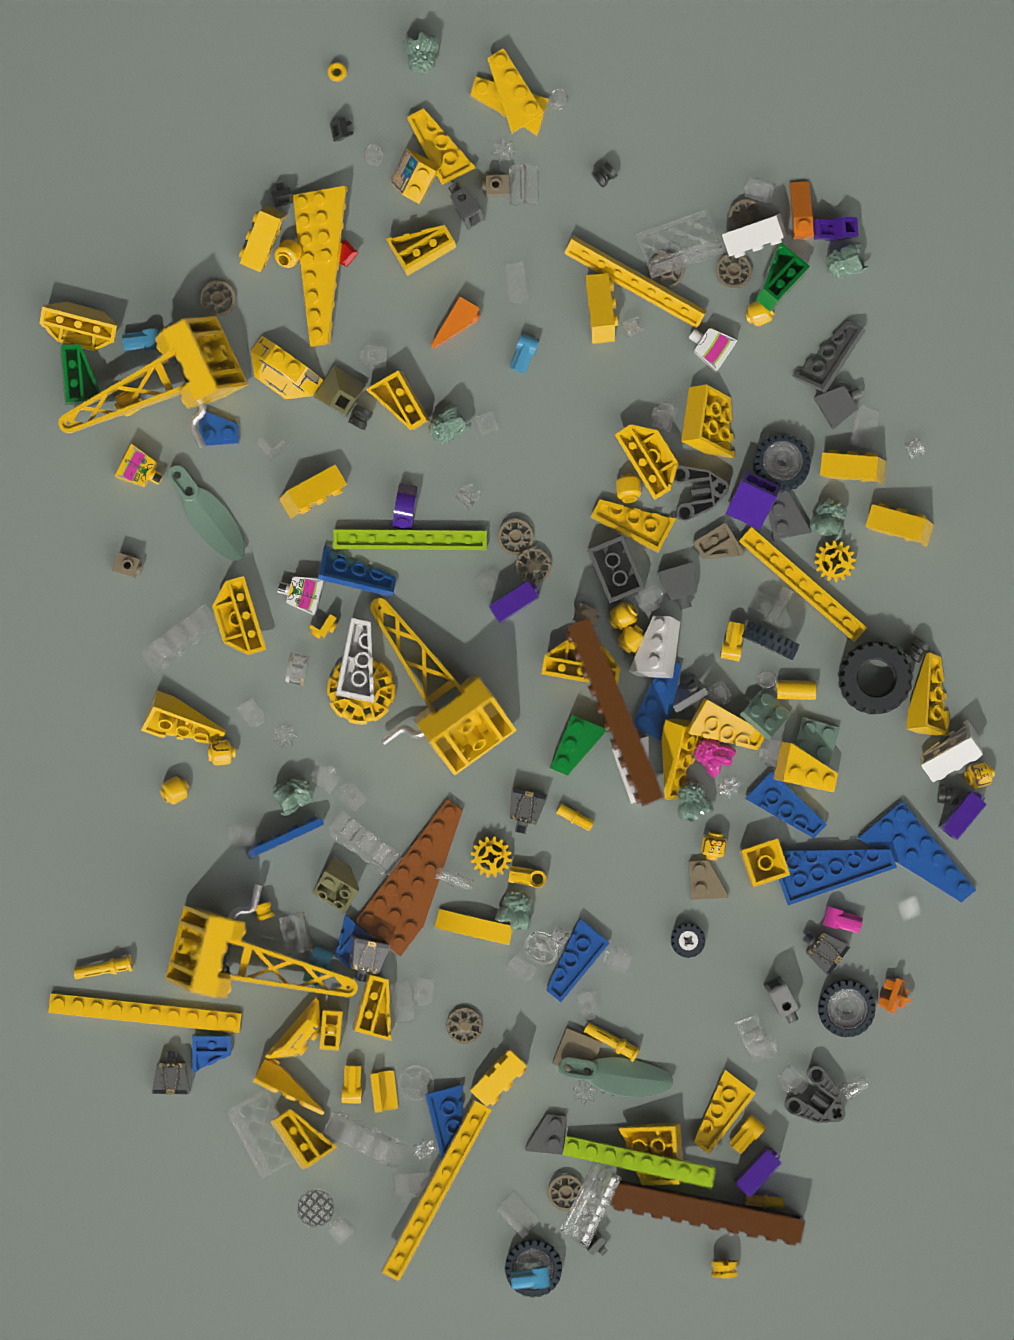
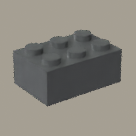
[587,535,645,604]

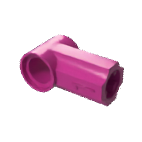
[822,906,863,933]

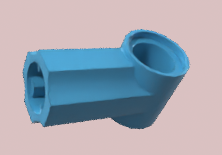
[122,328,160,351]
[510,333,540,374]
[303,945,334,987]
[511,1266,550,1289]

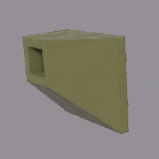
[314,365,366,417]
[312,857,359,913]

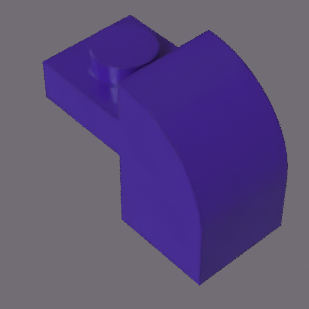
[813,217,859,241]
[392,483,418,530]

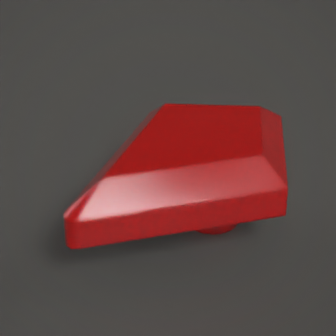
[339,240,359,267]

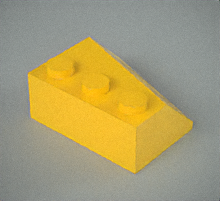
[681,384,735,458]
[619,1123,683,1185]

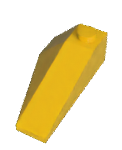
[662,718,703,800]
[253,1058,325,1115]

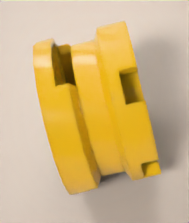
[711,1259,738,1278]

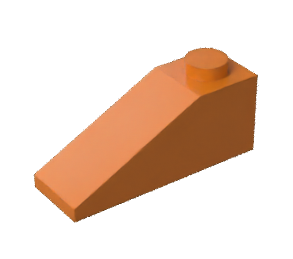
[789,181,814,240]
[431,297,481,350]

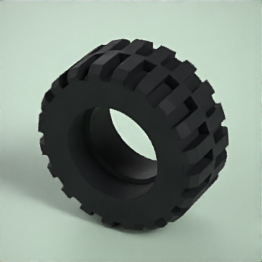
[838,641,913,715]

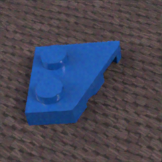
[198,409,239,446]
[335,915,373,969]
[192,1034,231,1072]

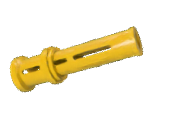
[73,954,133,980]
[584,1021,641,1062]

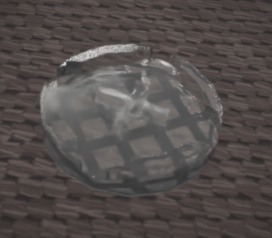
[297,1189,335,1227]

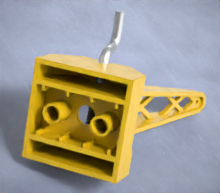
[58,316,249,448]
[370,598,517,776]
[165,884,358,998]

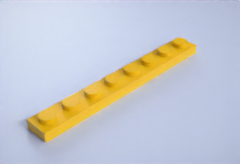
[564,236,707,328]
[739,527,867,642]

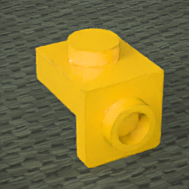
[308,614,338,639]

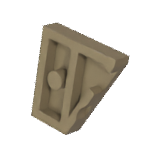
[693,522,745,559]
[689,860,728,900]

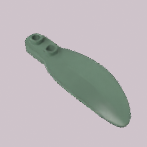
[168,465,245,561]
[558,1057,673,1097]

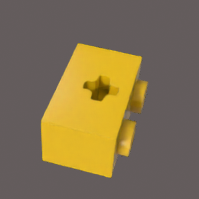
[320,1009,343,1051]

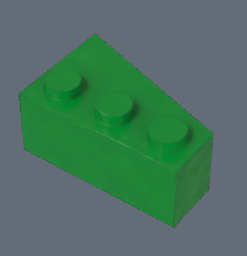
[756,242,810,312]
[60,344,101,405]
[550,715,606,776]

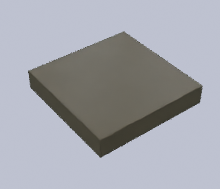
[552,1028,602,1075]

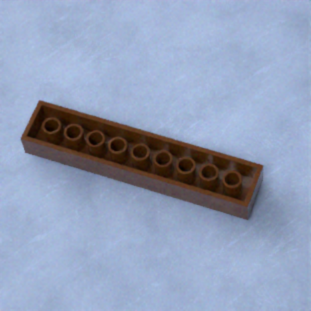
[565,618,664,806]
[609,1179,805,1246]

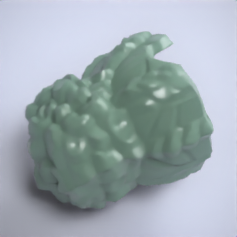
[403,32,439,75]
[825,242,869,279]
[428,404,471,445]
[810,497,846,541]
[272,776,314,816]
[677,780,714,822]
[495,890,532,930]

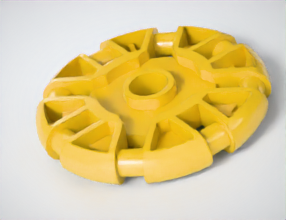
[327,657,396,725]

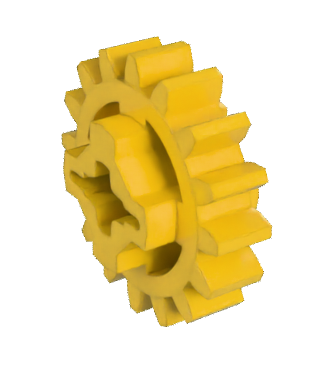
[814,540,856,582]
[470,837,512,878]

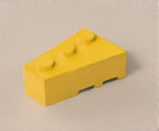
[365,370,430,430]
[773,742,838,792]
[352,973,392,1041]
[270,1109,338,1169]

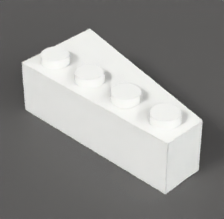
[335,618,374,703]

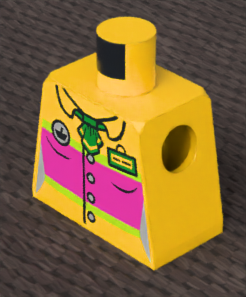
[115,444,164,487]

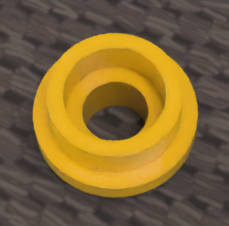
[328,62,347,82]

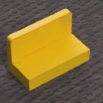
[370,1070,398,1113]

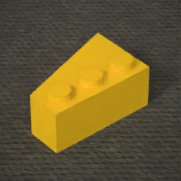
[239,205,288,272]
[386,225,456,276]
[586,273,618,344]
[820,450,887,484]
[279,464,347,519]
[866,503,934,547]
[470,1048,527,1106]

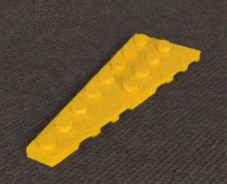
[293,186,348,347]

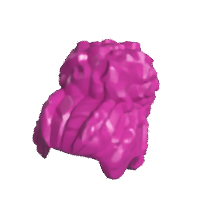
[694,738,736,778]

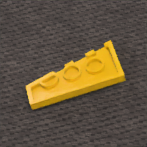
[487,48,544,134]
[470,77,549,136]
[407,108,476,186]
[590,500,676,553]
[685,698,765,750]
[693,1070,756,1154]

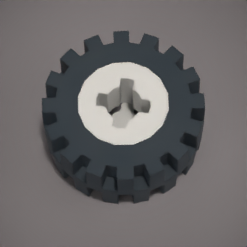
[671,923,706,958]

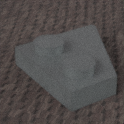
[672,675,708,713]
[525,1114,566,1155]

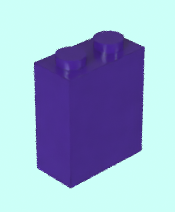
[725,470,781,530]
[489,581,539,624]
[939,791,987,840]
[734,1146,782,1197]

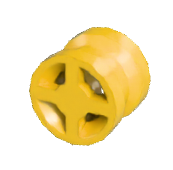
[254,901,275,921]

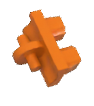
[878,978,912,1014]

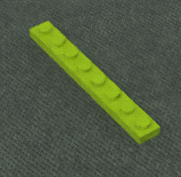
[333,529,487,550]
[563,1135,716,1188]

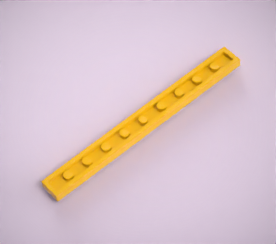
[48,993,242,1033]
[381,1100,491,1281]

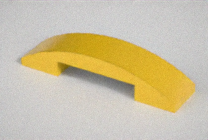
[435,909,513,945]

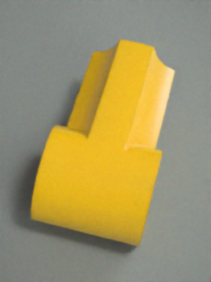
[720,621,745,662]
[508,866,547,888]
[342,1065,362,1104]
[729,1114,766,1154]

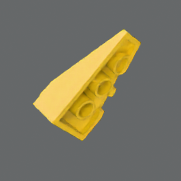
[907,652,950,736]
[141,690,226,744]

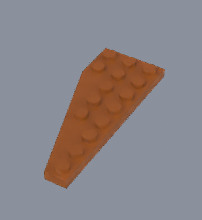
[355,799,463,957]

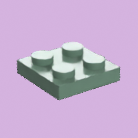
[740,688,792,740]
[794,717,840,765]

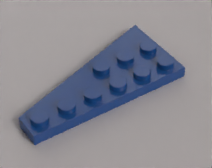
[858,801,976,903]
[779,849,897,906]

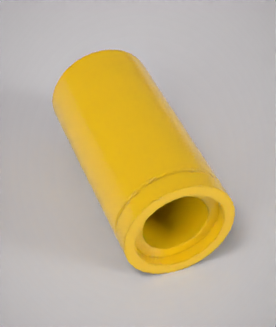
[776,680,816,700]

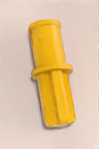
[556,803,594,831]
[745,1194,784,1209]

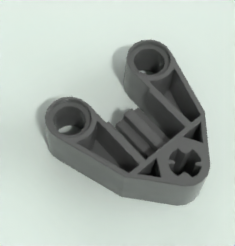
[673,465,729,522]
[784,1065,846,1123]

